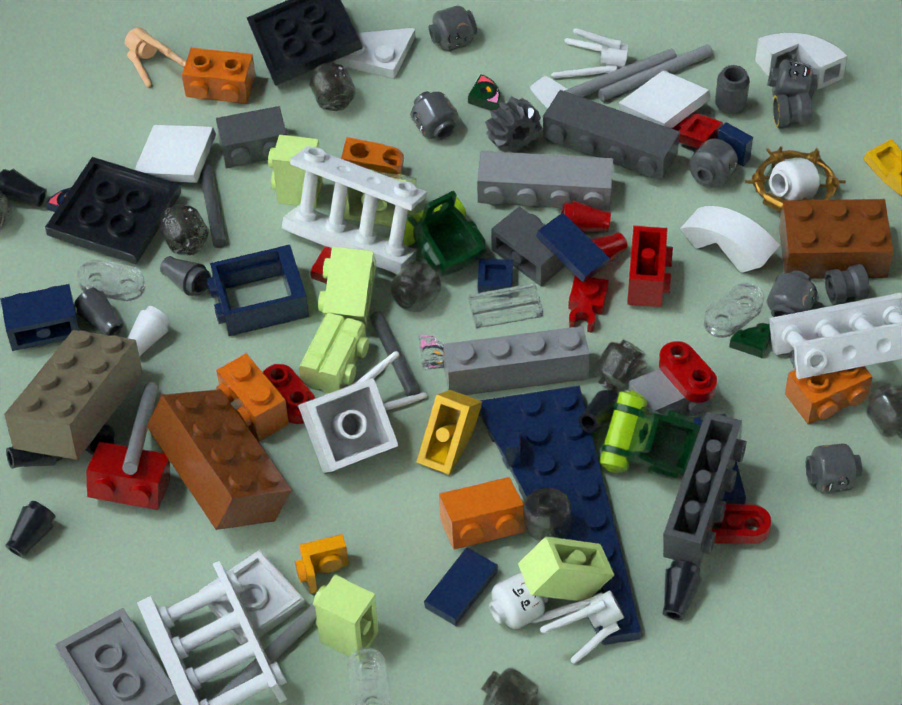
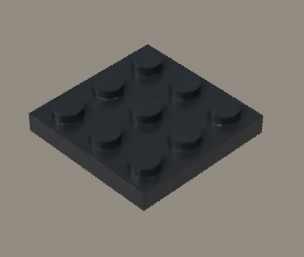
[247,0,363,86]
[45,157,182,264]

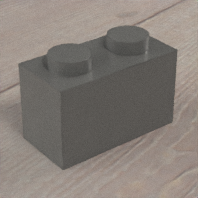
[216,106,287,168]
[491,206,566,287]

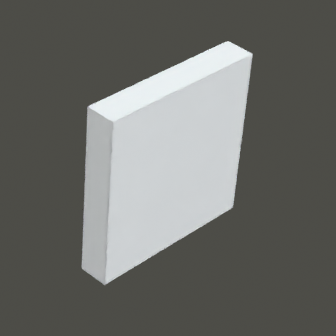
[619,70,711,128]
[135,125,216,183]
[199,549,305,645]

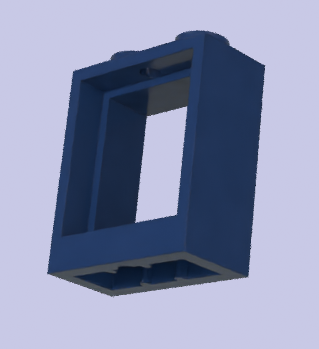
[206,244,309,336]

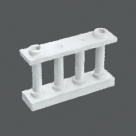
[282,146,427,275]
[769,292,902,379]
[137,561,287,705]

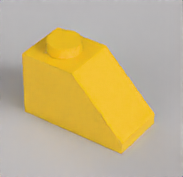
[416,390,483,475]

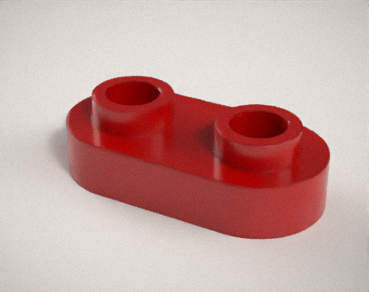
[659,341,717,403]
[263,364,315,424]
[712,504,771,544]

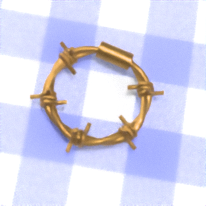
[745,146,846,213]

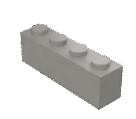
[477,151,613,210]
[443,326,590,395]

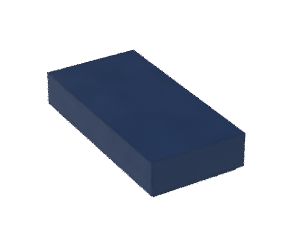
[536,212,610,283]
[424,547,498,626]

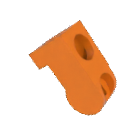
[341,137,404,175]

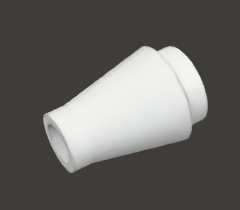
[128,306,171,357]

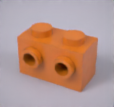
[182,47,256,104]
[216,353,289,442]
[785,366,873,424]
[439,477,525,550]

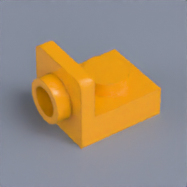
[295,534,349,594]

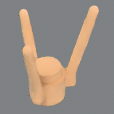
[125,27,186,88]

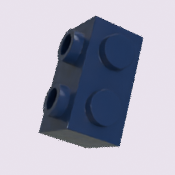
[0,284,80,351]

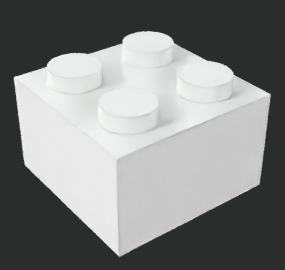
[298,378,399,473]

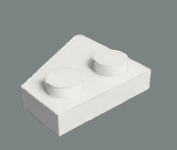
[335,28,415,79]

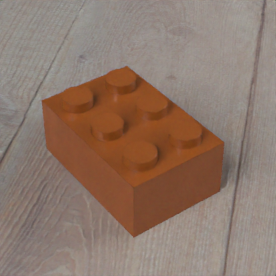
[779,199,893,279]

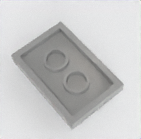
[55,608,179,705]

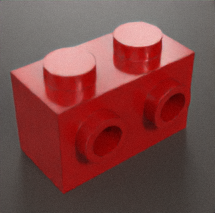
[627,225,673,307]
[86,442,170,510]

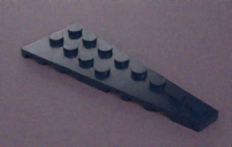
[478,385,641,645]

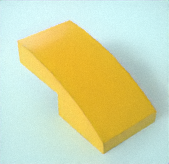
[863,139,902,196]

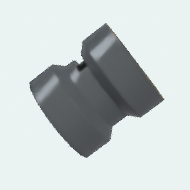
[773,93,812,127]
[824,264,870,304]

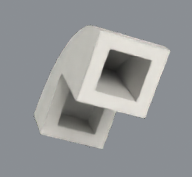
[755,33,847,90]
[680,206,780,273]

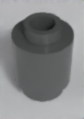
[715,65,750,113]

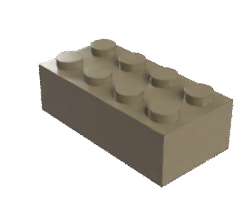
[4,330,143,460]

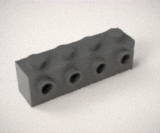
[543,90,680,180]
[663,412,747,567]

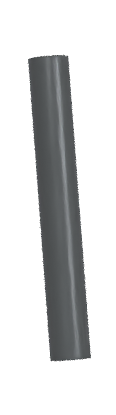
[200,165,226,248]
[370,311,420,396]

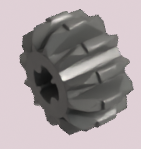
[485,96,543,153]

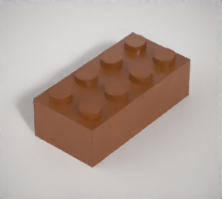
[147,389,292,530]

